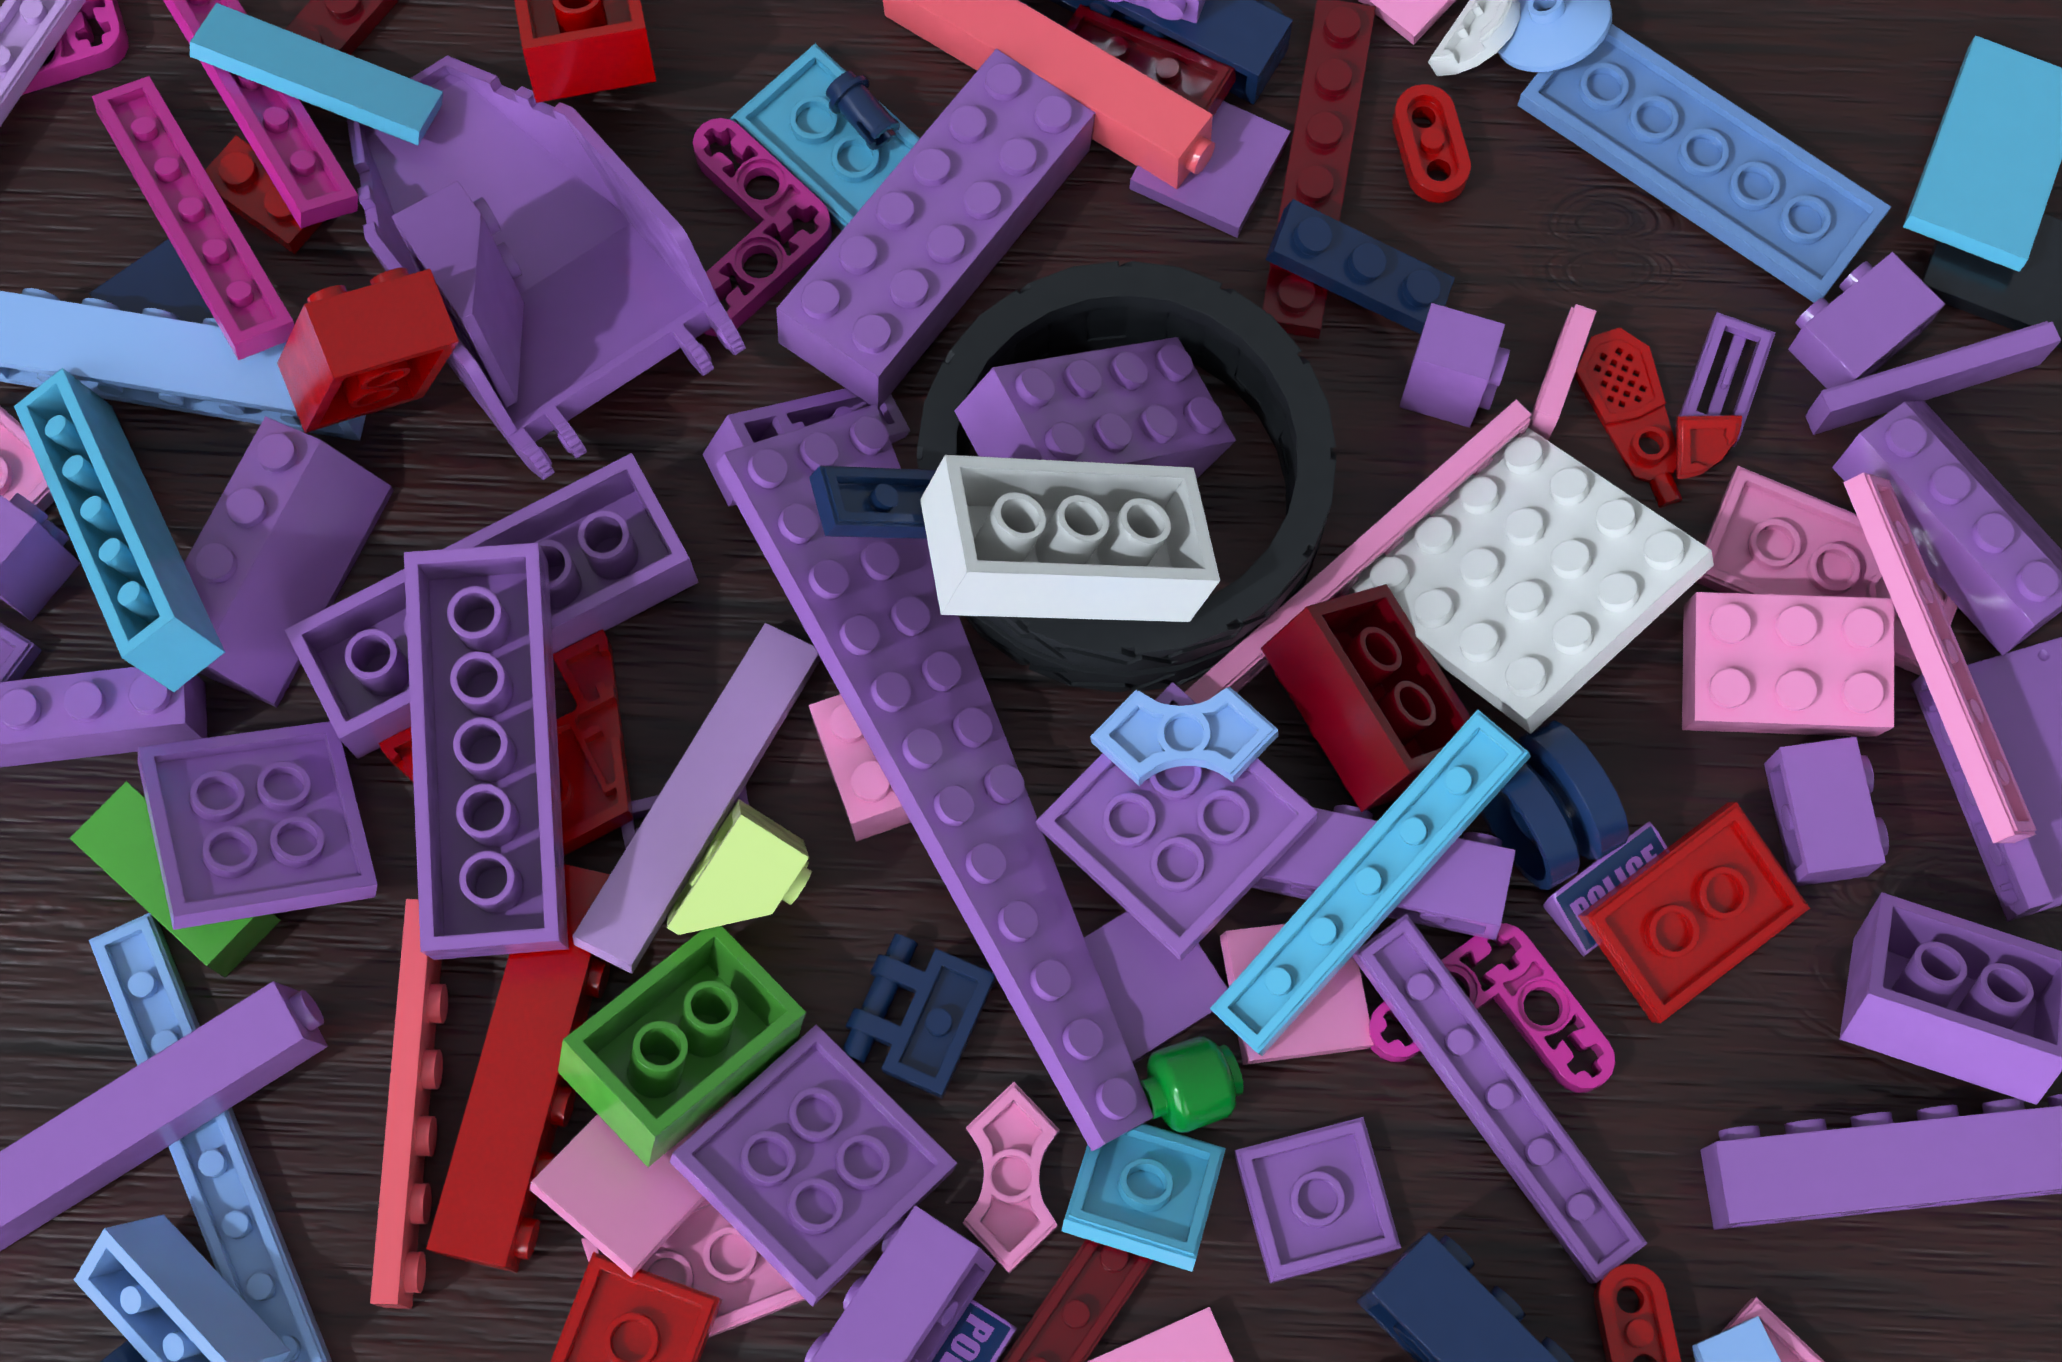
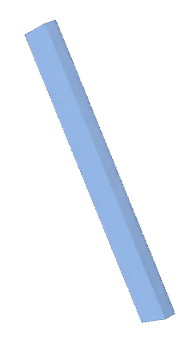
[89,913,332,1362]

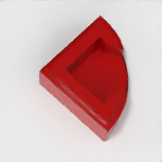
[1676,415,1742,479]

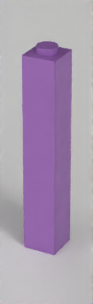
[0,981,328,1251]

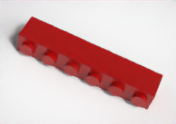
[426,864,610,1273]

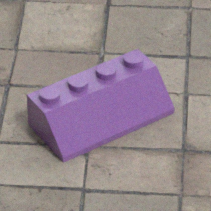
[1832,400,2062,656]
[184,416,394,707]

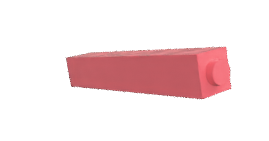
[883,0,1215,189]

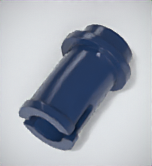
[826,71,900,150]

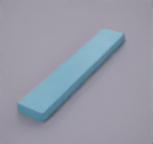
[1210,710,1531,1056]

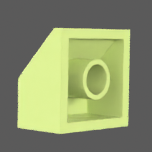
[667,799,812,935]

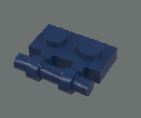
[842,933,996,1099]

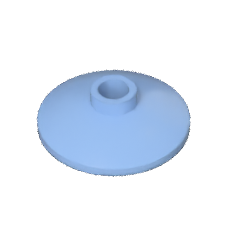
[1498,0,1612,72]

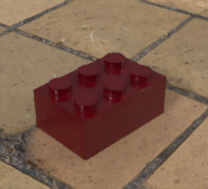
[1261,584,1471,812]

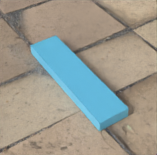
[190,3,443,146]

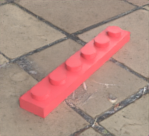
[370,899,448,1309]

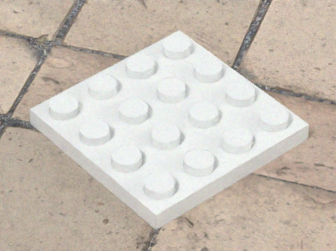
[1349,428,1714,734]

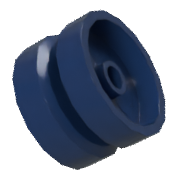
[1481,720,1629,890]

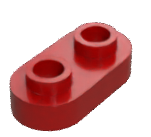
[1392,84,1471,203]
[1594,1264,1681,1362]

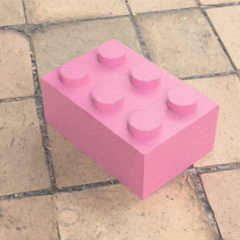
[1682,592,1894,737]

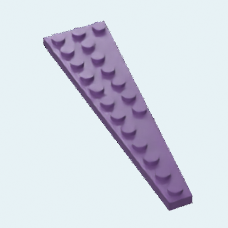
[715,404,1154,1151]

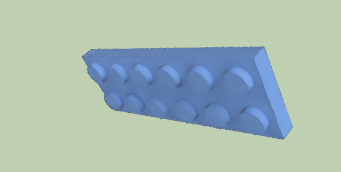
[1517,24,1891,303]

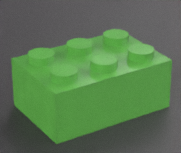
[558,926,806,1167]

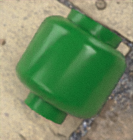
[1140,1036,1244,1133]

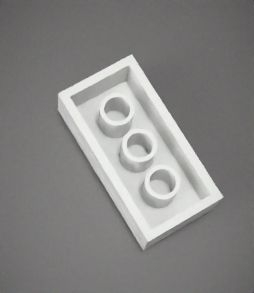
[920,455,1220,622]

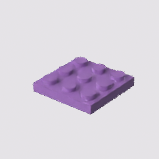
[1035,682,1318,961]
[137,721,378,930]
[670,1024,957,1307]

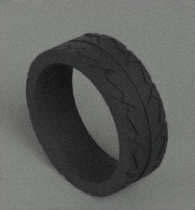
[917,261,1337,692]

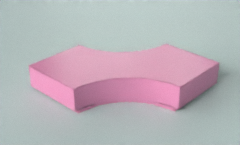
[963,1082,1060,1274]

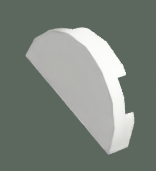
[1428,0,1521,76]

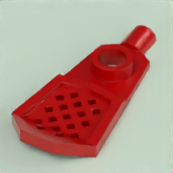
[1574,327,1683,508]

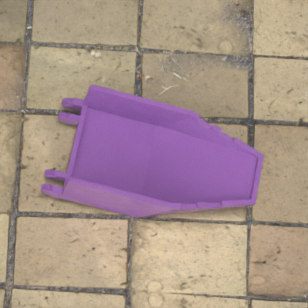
[347,55,746,480]

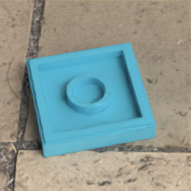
[1061,1123,1226,1272]

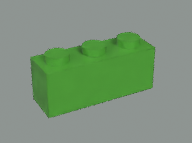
[70,781,281,978]

